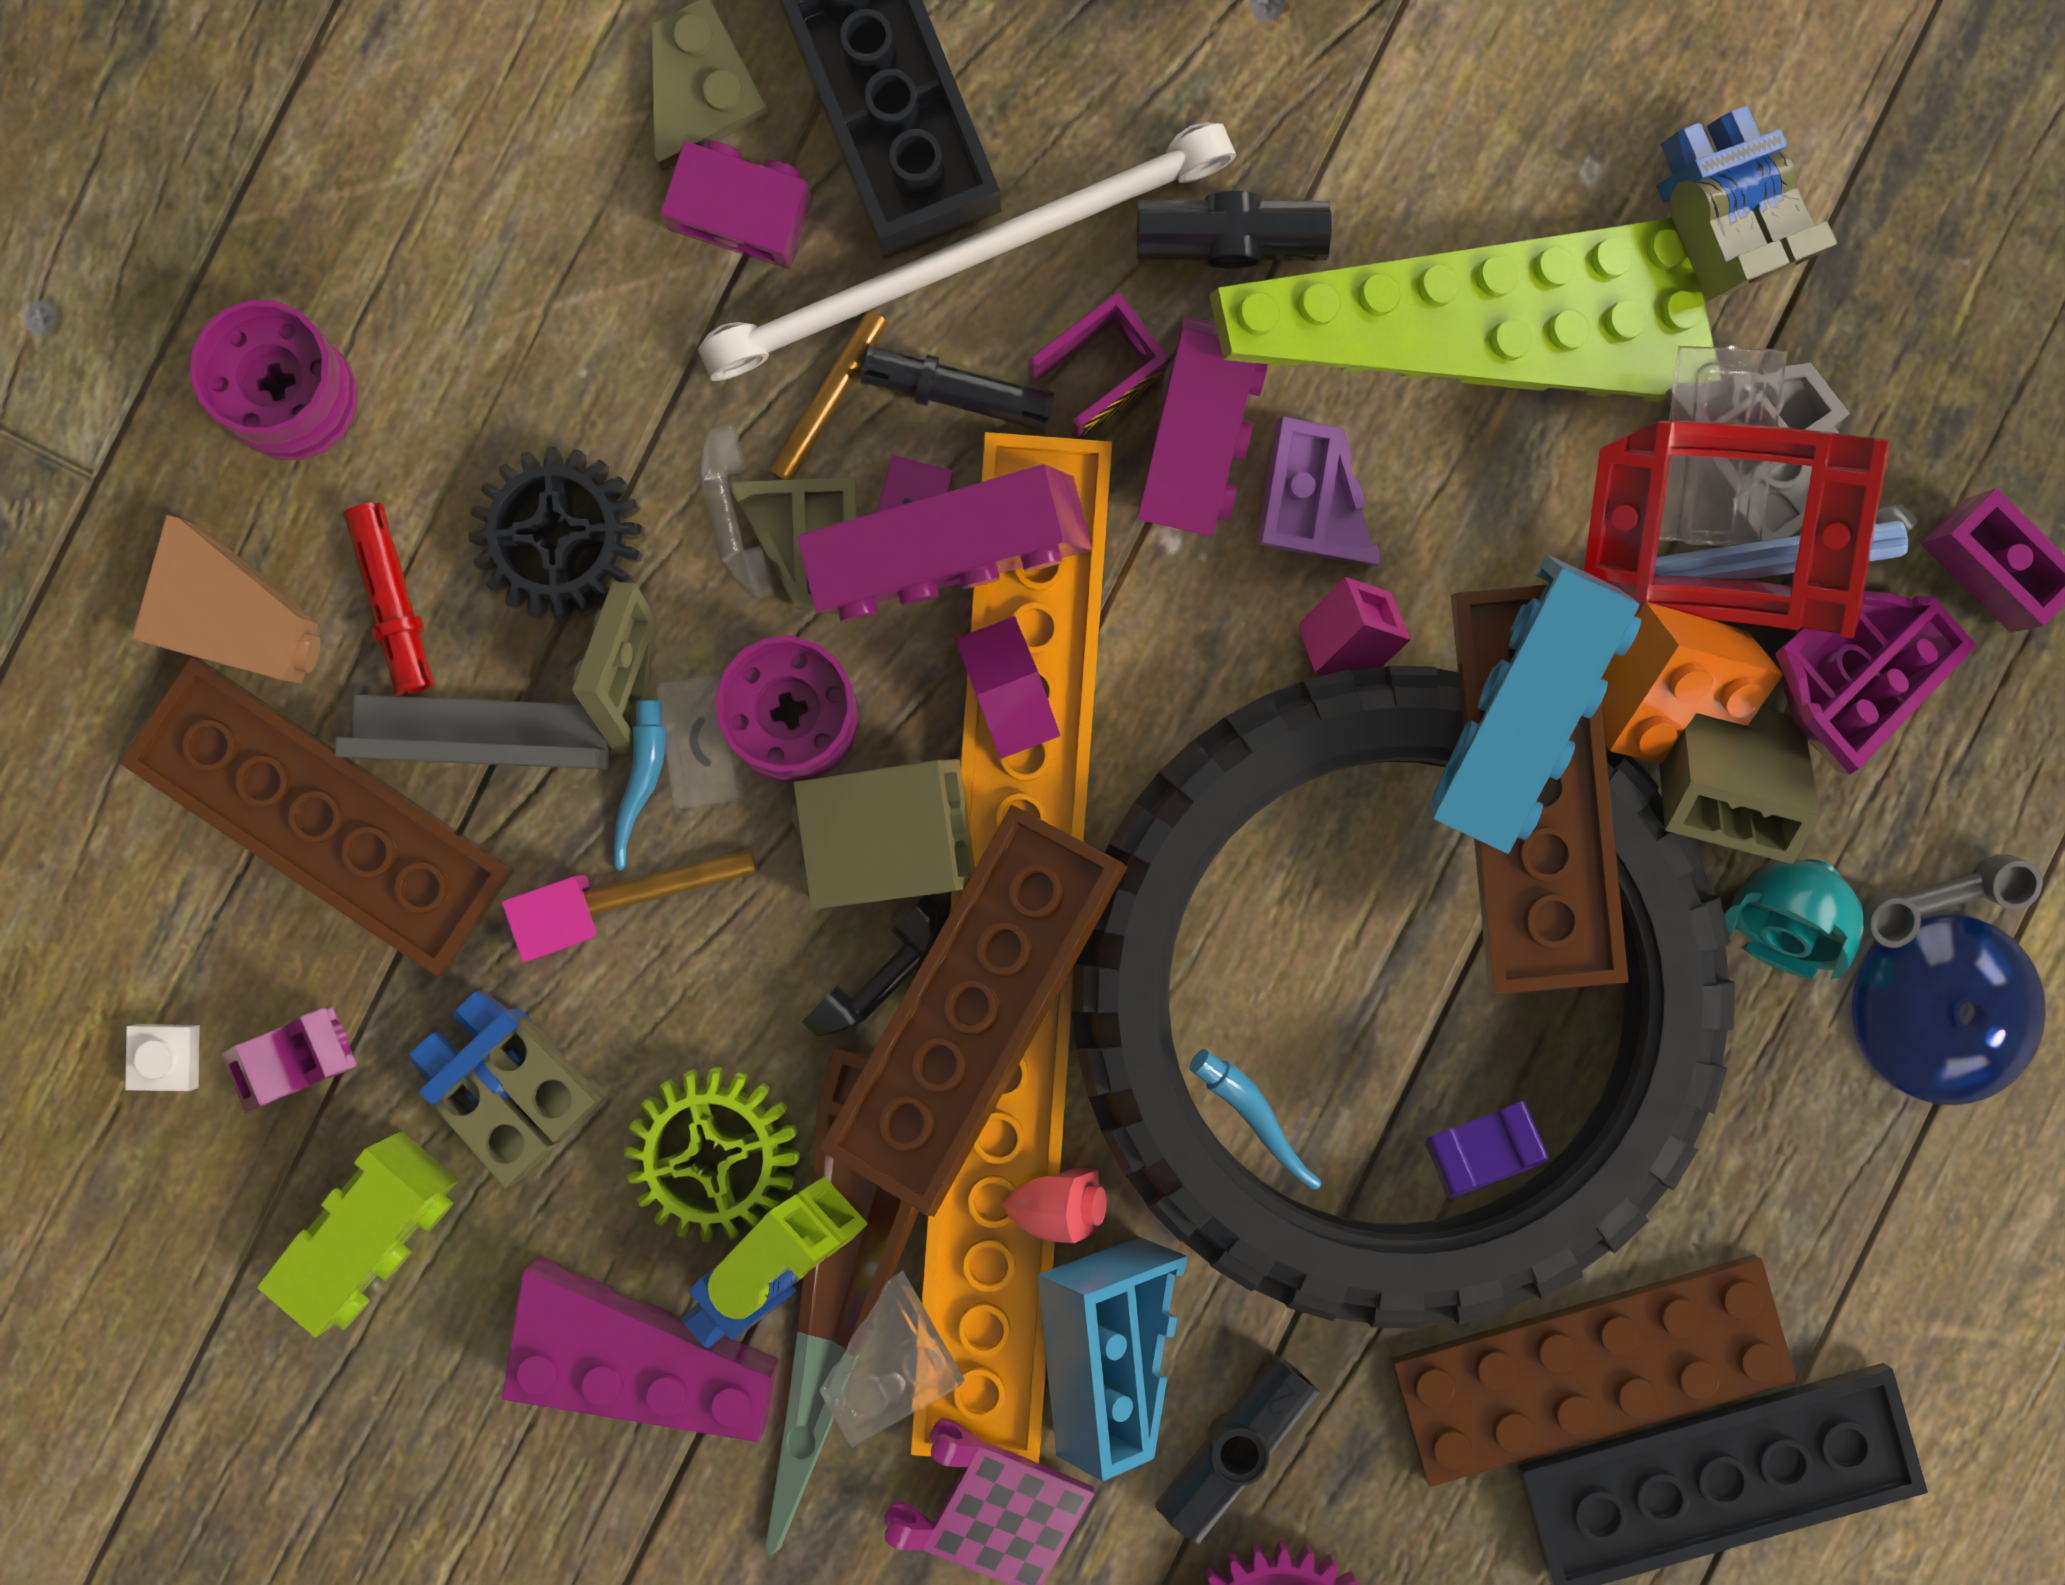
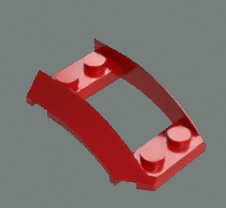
[1583,420,1890,639]

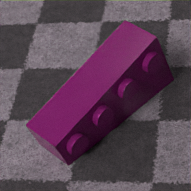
[797,464,1092,622]
[502,1255,779,1442]

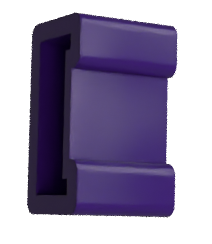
[1425,1101,1549,1200]

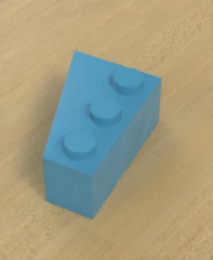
[1037,1237,1187,1482]

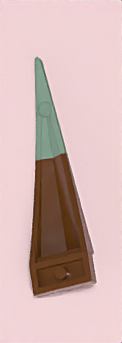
[765,1047,919,1556]

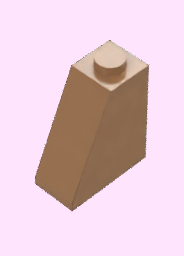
[132,515,321,684]

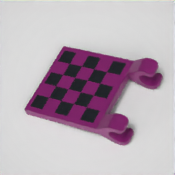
[884,1418,1095,1585]

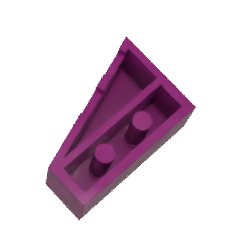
[1138,316,1268,537]

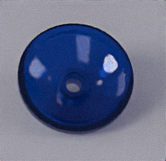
[1852,915,2046,1105]

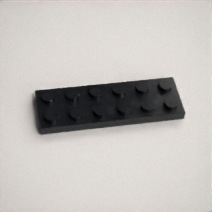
[1517,1363,1928,1585]

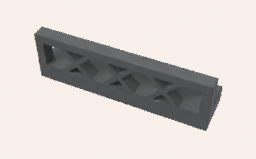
[335,695,611,770]

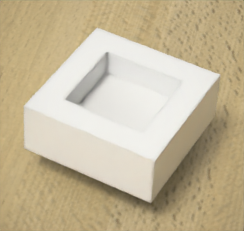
[125,1024,200,1091]

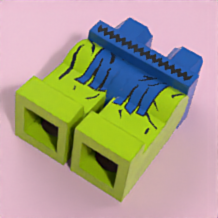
[682,1176,868,1348]

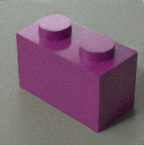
[660,140,813,270]
[1920,488,2065,633]

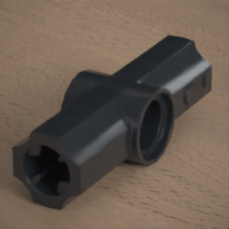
[1137,191,1332,269]
[1155,1354,1320,1544]

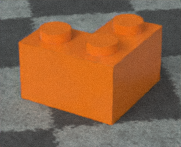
[1601,602,1783,764]

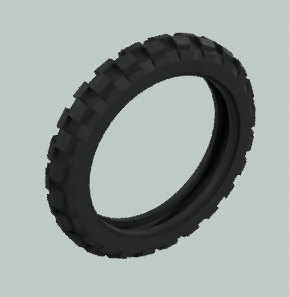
[1072,665,1735,1329]

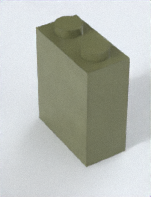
[1659,707,1821,864]
[791,759,975,910]

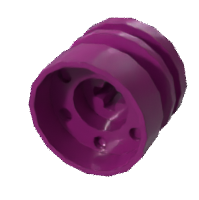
[190,300,358,461]
[715,635,859,784]

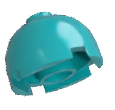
[1724,859,1864,979]

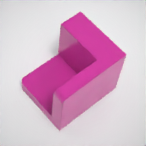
[1299,577,1411,675]
[502,875,597,963]

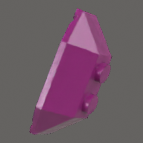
[1775,591,1977,775]

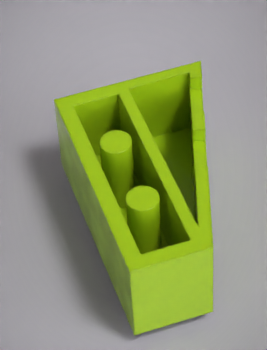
[257,1131,459,1338]

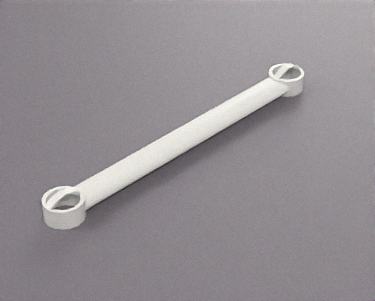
[698,122,1236,381]

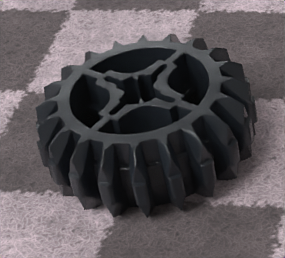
[468,447,645,621]

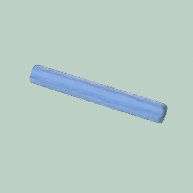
[1654,521,1908,580]

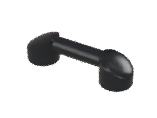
[802,895,941,1036]

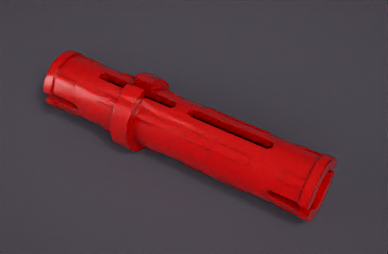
[343,502,436,696]

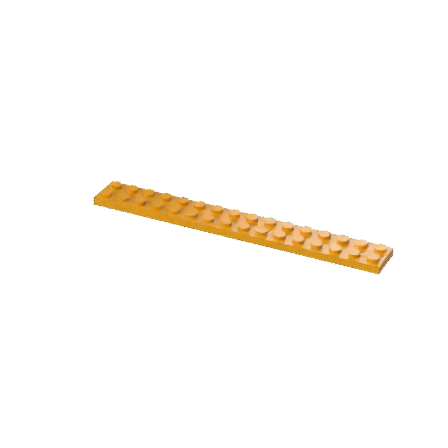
[911,432,1112,1464]

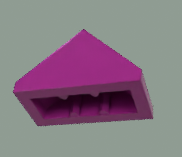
[955,616,1061,759]

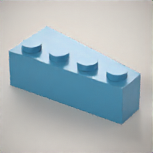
[1428,554,1641,854]

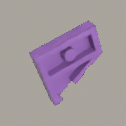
[1256,416,1380,567]

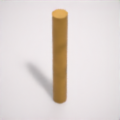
[769,310,889,480]
[583,849,758,915]

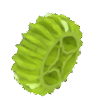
[624,1067,800,1242]

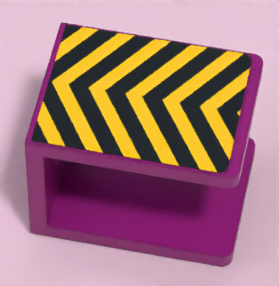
[1028,291,1170,439]

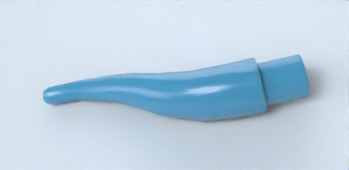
[613,700,666,871]
[1189,1049,1321,1190]

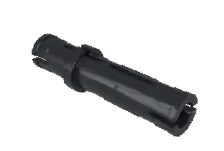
[860,344,1055,433]

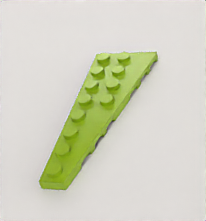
[1209,218,1721,402]

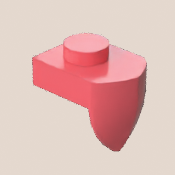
[1002,1167,1107,1243]

